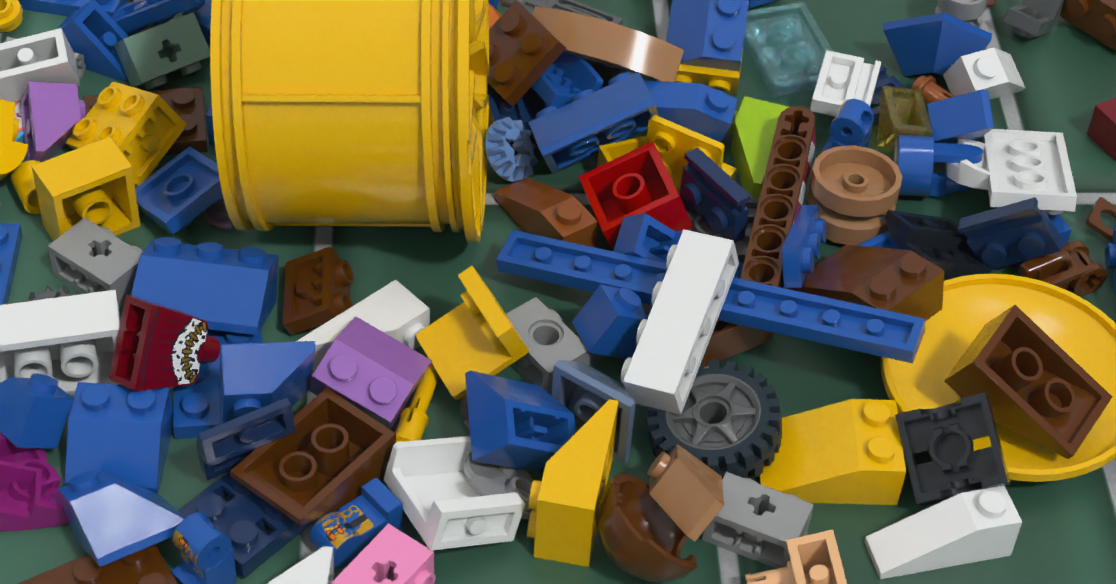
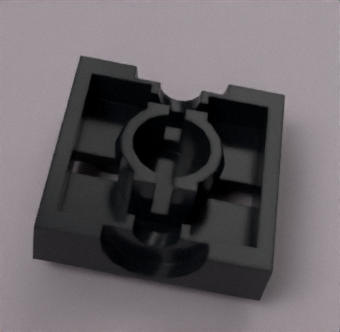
[895,392,1011,506]

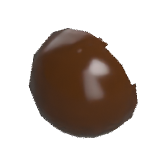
[596,473,697,582]

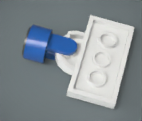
[892,129,1077,215]

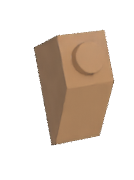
[647,444,724,542]

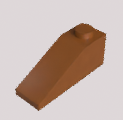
[494,177,598,248]

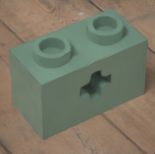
[114,12,210,90]

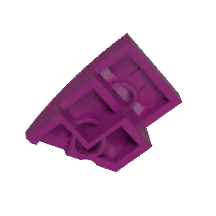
[0,433,69,531]

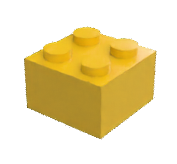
[32,137,141,241]

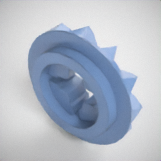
[485,117,538,182]

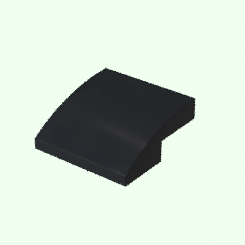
[885,210,992,280]

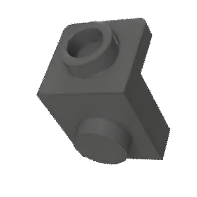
[1003,0,1064,39]

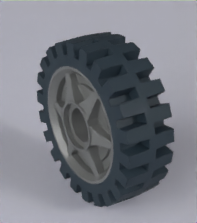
[647,359,782,479]

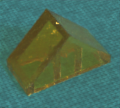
[877,86,933,147]

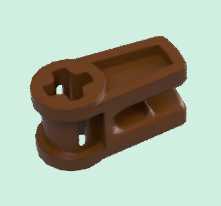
[1017,241,1107,296]

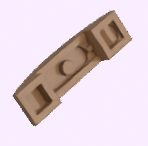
[532,6,684,82]

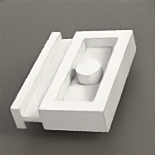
[810,50,881,116]

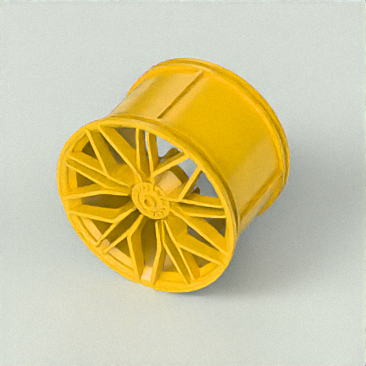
[210,0,489,243]

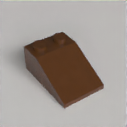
[788,244,944,321]
[944,305,1112,459]
[230,388,396,526]

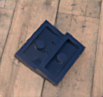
[196,398,296,481]

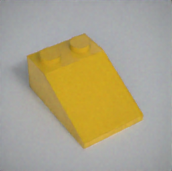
[527,399,619,567]
[759,399,906,505]

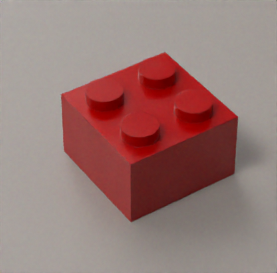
[579,141,693,251]

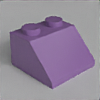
[309,316,432,430]

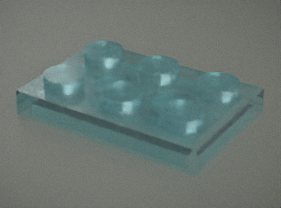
[743,2,833,97]

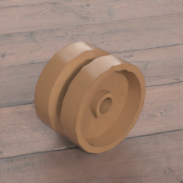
[806,145,903,245]

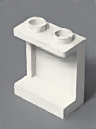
[384,436,525,551]

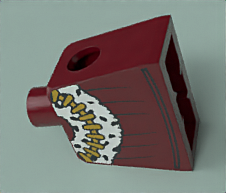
[109,295,220,391]

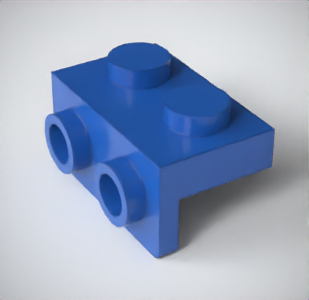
[530,52,603,108]

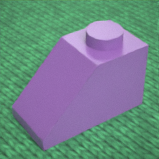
[20,81,85,162]

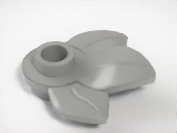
[466,452,533,519]

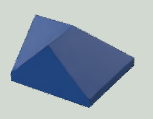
[883,13,992,76]

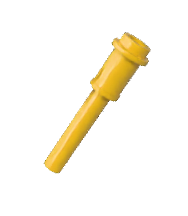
[395,358,440,443]

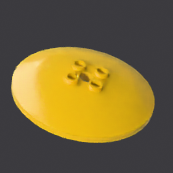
[881,274,1116,482]

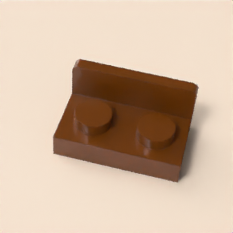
[283,246,354,335]

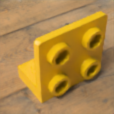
[66,82,187,187]
[646,115,737,193]
[416,266,530,400]

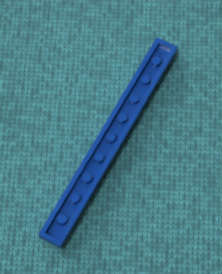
[496,230,925,364]

